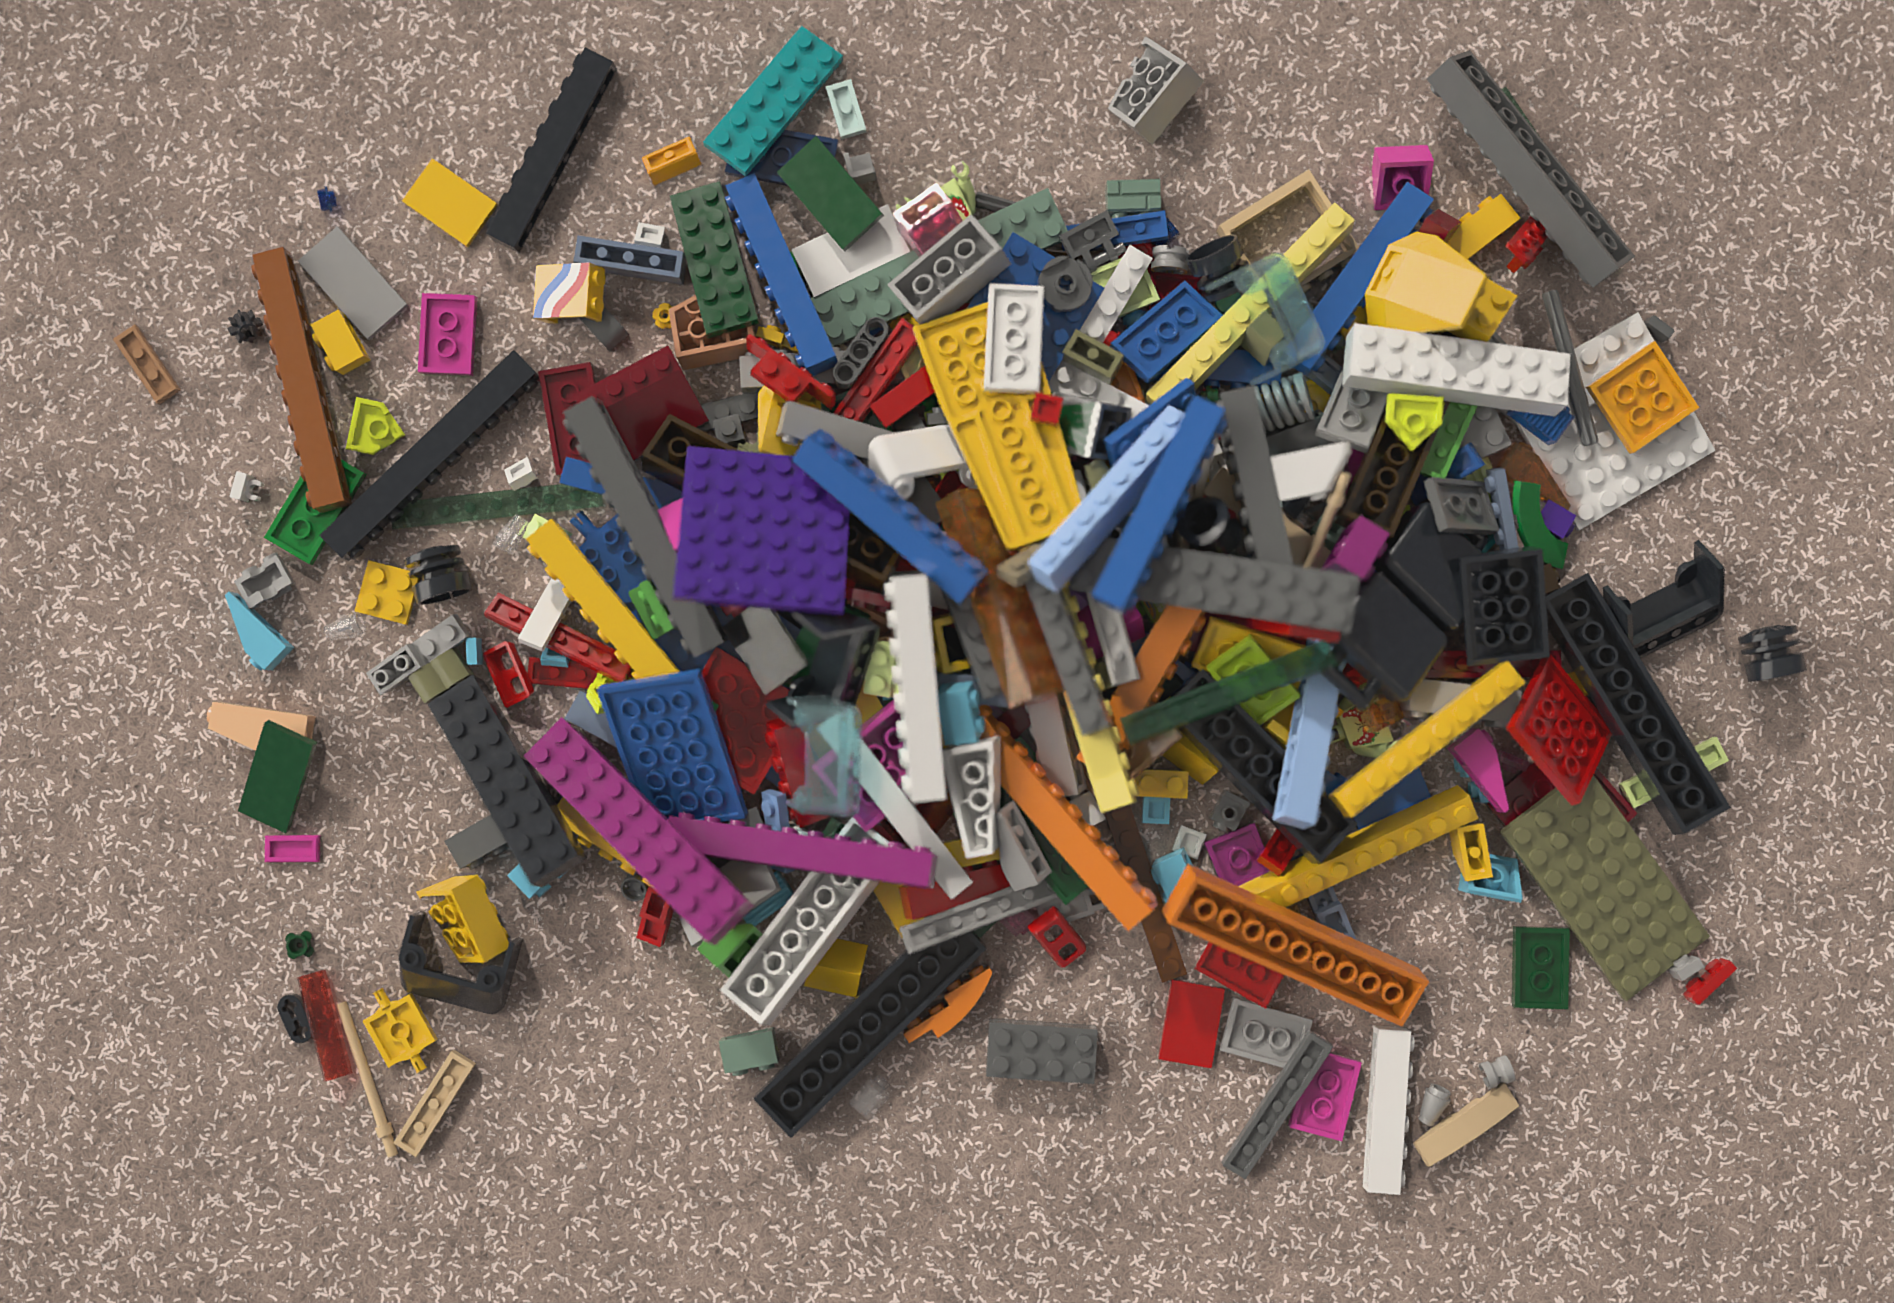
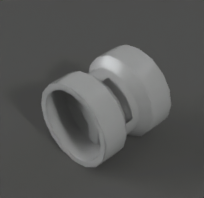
[1479,1055,1515,1089]

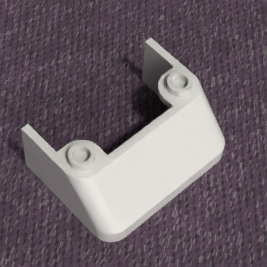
[868,424,985,511]
[1270,442,1352,508]

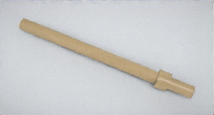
[1302,472,1351,569]
[336,1001,398,1158]

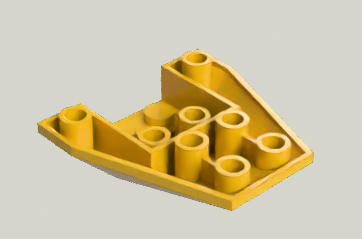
[1365,232,1489,333]

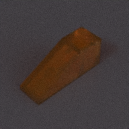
[1495,442,1571,510]

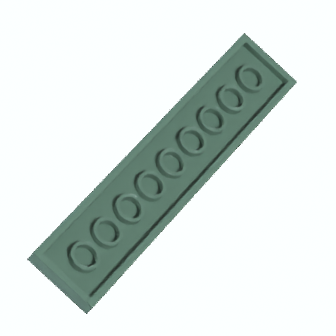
[811,188,1068,347]

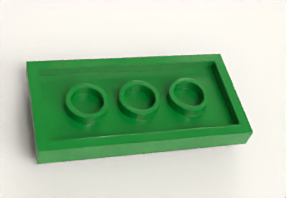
[264,460,367,565]

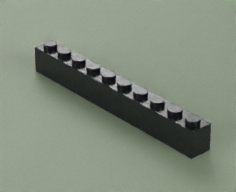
[319,350,539,561]

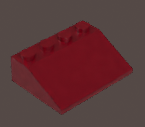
[573,345,709,461]

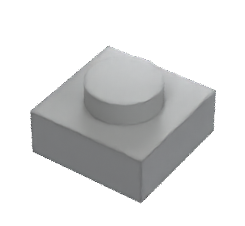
[1668,954,1705,981]

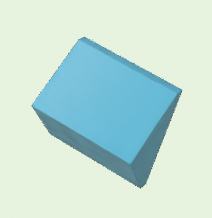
[1458,854,1522,903]

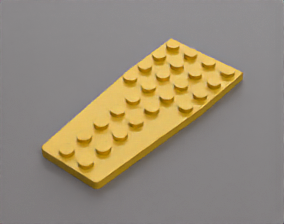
[913,302,1081,551]

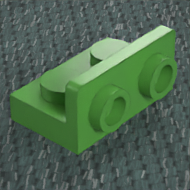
[628,580,674,639]

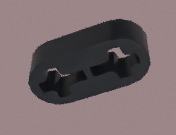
[277,993,316,1044]

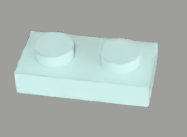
[826,79,866,140]

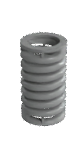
[1218,372,1315,433]

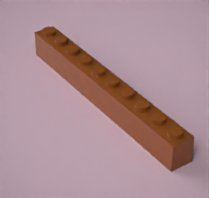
[251,247,352,513]

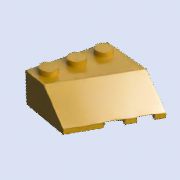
[416,875,509,963]

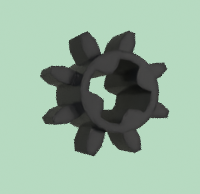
[227,310,263,344]

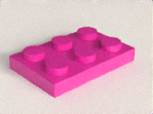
[418,293,477,376]
[1288,1053,1362,1141]

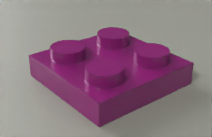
[1204,823,1270,886]

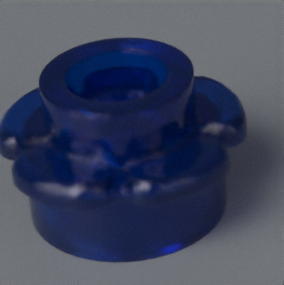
[317,186,337,212]

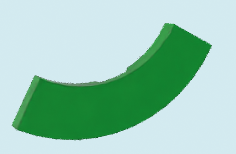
[1512,480,1569,569]

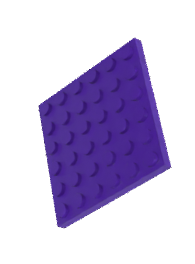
[673,446,849,615]

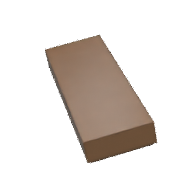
[113,324,181,405]

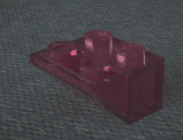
[893,184,963,257]

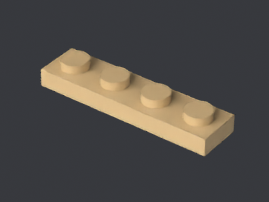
[394,1050,476,1157]

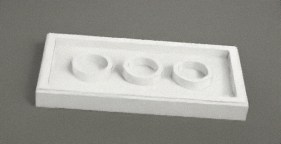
[792,204,910,297]
[984,283,1044,394]

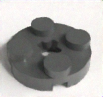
[1038,256,1093,313]

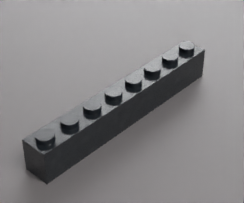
[486,47,617,253]

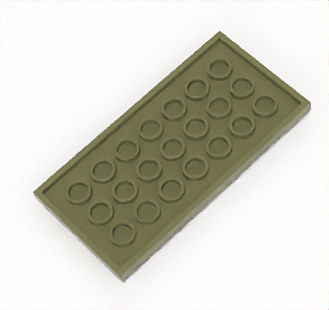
[1499,775,1710,1001]

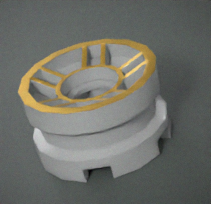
[1151,245,1189,275]

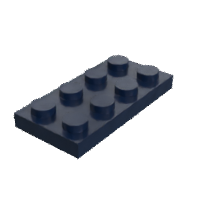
[725,130,839,186]

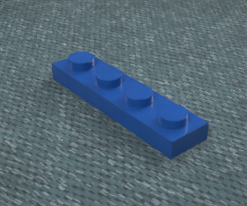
[1062,210,1169,251]

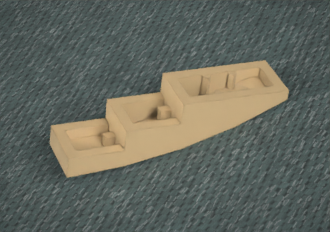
[1413,1083,1519,1167]

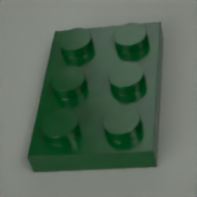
[1512,926,1570,1009]

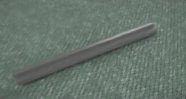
[1542,290,1599,446]

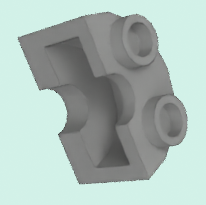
[234,553,295,609]

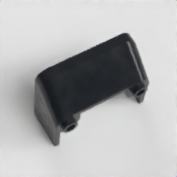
[1603,540,1725,659]
[766,611,880,729]
[399,911,524,1014]

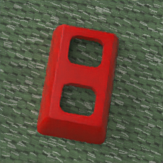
[483,641,534,708]
[1027,906,1086,968]

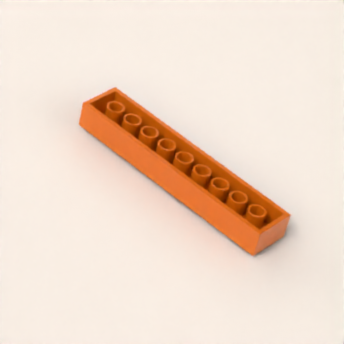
[1162,864,1429,1027]

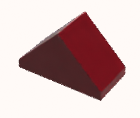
[1418,209,1461,244]

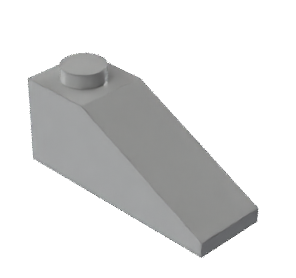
[996,801,1052,892]

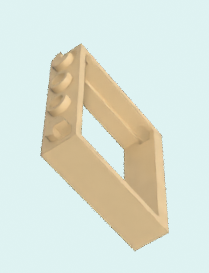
[1216,169,1359,310]

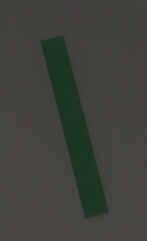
[392,484,604,530]
[1120,640,1338,746]

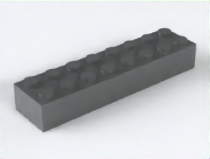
[1216,386,1294,566]

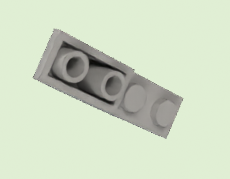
[366,614,471,695]

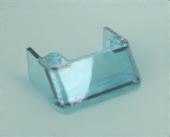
[1205,253,1325,386]
[786,695,861,817]

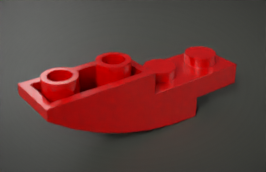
[636,886,674,947]

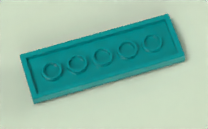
[703,25,843,177]

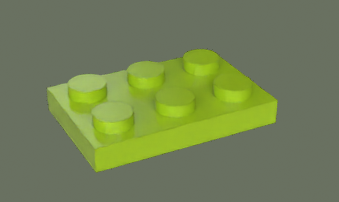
[1206,634,1301,725]

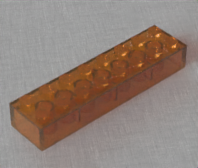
[935,488,1066,709]

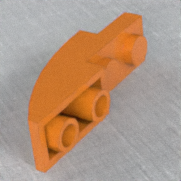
[903,964,992,1043]

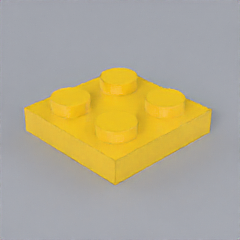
[355,560,420,625]

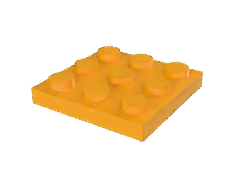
[1585,341,1699,454]

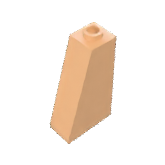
[207,702,316,751]

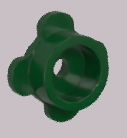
[285,930,314,959]

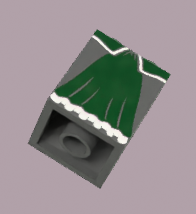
[1050,391,1132,460]

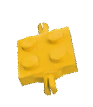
[363,988,438,1073]

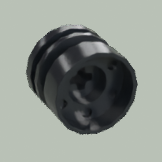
[1185,235,1255,302]
[404,545,472,605]
[1738,624,1807,682]

